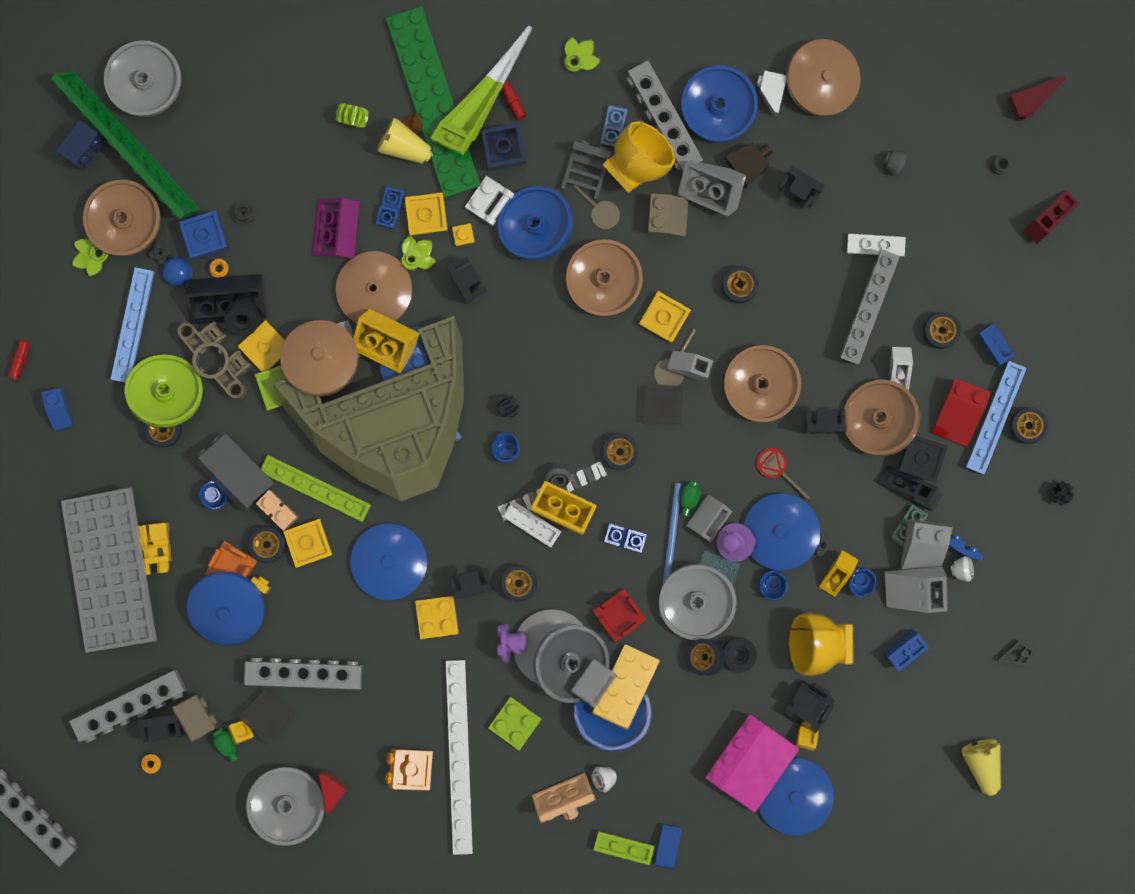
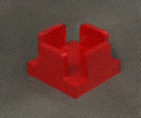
[593,589,646,642]

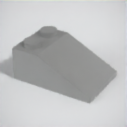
[678,160,746,216]
[900,519,952,570]

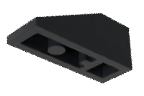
[878,466,942,512]

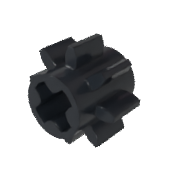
[496,394,520,418]
[1049,481,1074,506]

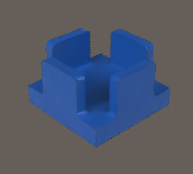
[179,210,228,259]

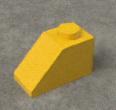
[819,550,859,597]

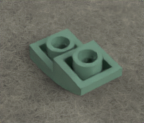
[890,504,928,547]

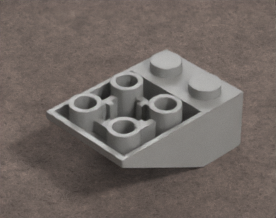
[885,566,947,613]

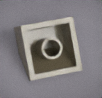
[648,193,688,237]
[173,694,218,742]

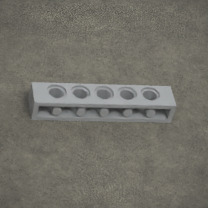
[626,61,703,174]
[839,250,900,365]
[244,658,363,689]
[69,670,187,743]
[0,768,79,867]

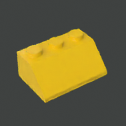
[353,309,419,373]
[530,481,597,535]

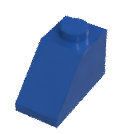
[41,388,73,431]

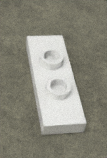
[847,234,906,257]
[503,501,561,548]

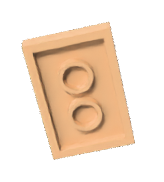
[532,773,595,823]

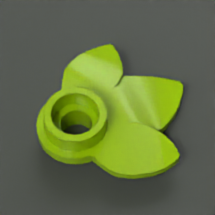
[564,38,600,72]
[401,236,436,270]
[72,239,109,276]

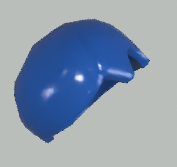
[162,257,193,286]
[491,432,520,464]
[198,481,227,510]
[848,567,877,598]
[759,570,788,601]

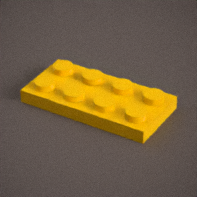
[592,645,660,730]

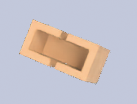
[256,490,299,531]

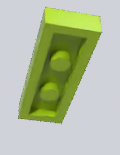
[593,831,655,865]

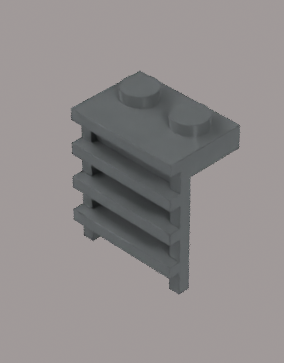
[561,140,611,200]

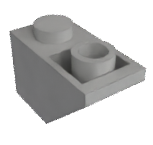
[666,351,713,382]

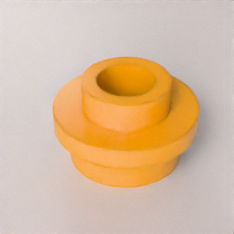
[209,259,229,278]
[141,754,161,774]

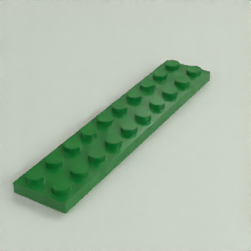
[386,6,481,198]
[51,71,201,219]

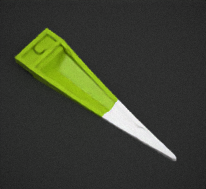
[430,26,532,155]

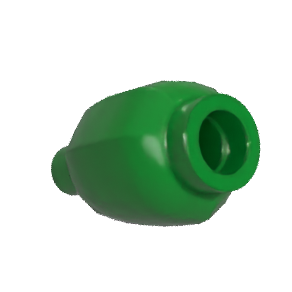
[680,481,701,517]
[212,728,238,763]

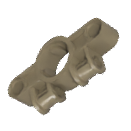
[177,321,252,399]

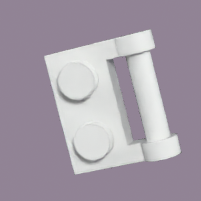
[465,176,515,226]

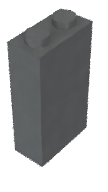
[196,434,274,512]

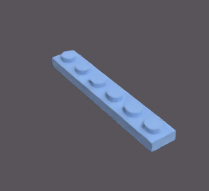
[111,267,155,383]
[965,361,1026,475]

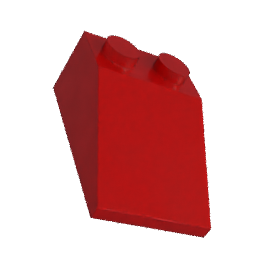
[931,378,991,447]

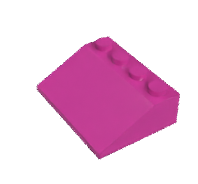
[706,714,799,813]

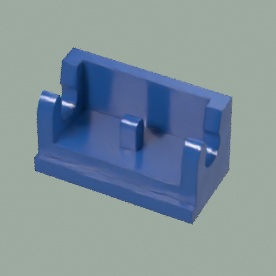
[977,323,1015,367]
[883,629,929,672]

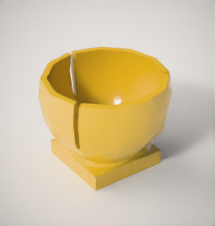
[603,121,676,193]
[789,612,853,676]

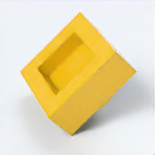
[452,223,475,247]
[251,576,271,594]
[227,719,254,745]
[795,726,819,751]

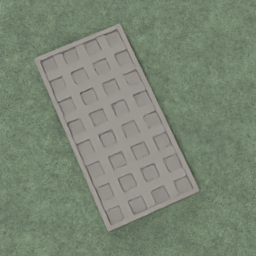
[61,488,157,653]

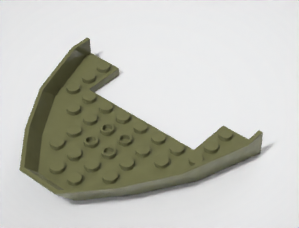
[273,316,464,501]

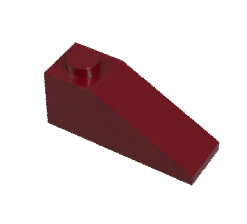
[1008,75,1066,121]
[1024,190,1080,244]

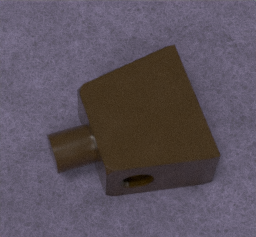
[725,143,773,189]

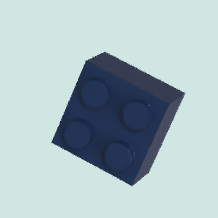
[57,120,105,170]
[481,123,526,171]

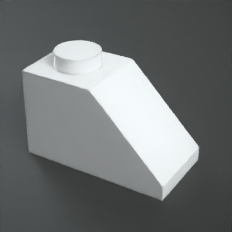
[757,71,786,116]
[889,347,913,390]

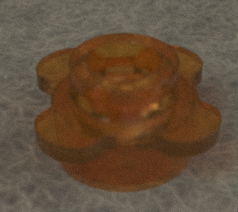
[405,113,423,133]

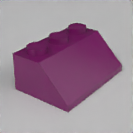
[312,198,360,259]

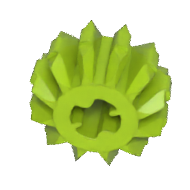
[335,103,368,128]

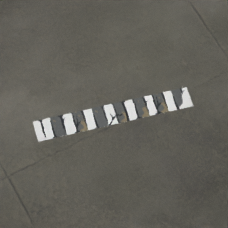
[498,461,607,521]

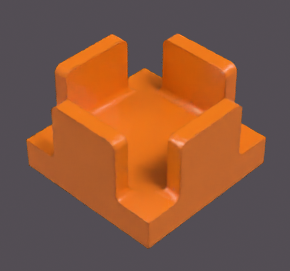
[205,541,258,578]

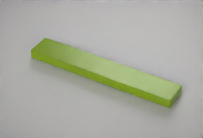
[261,455,371,522]

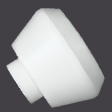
[951,556,974,582]
[592,767,617,792]

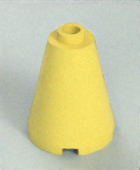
[377,118,432,164]
[961,739,1001,796]

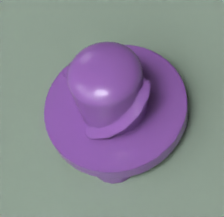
[717,523,756,562]
[498,624,527,662]

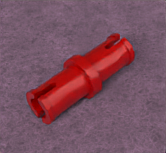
[501,81,527,121]
[7,340,31,380]

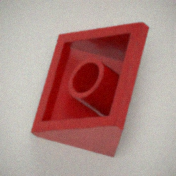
[319,771,349,813]

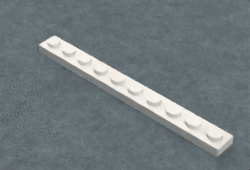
[446,660,473,855]

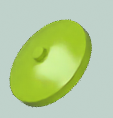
[125,355,203,427]

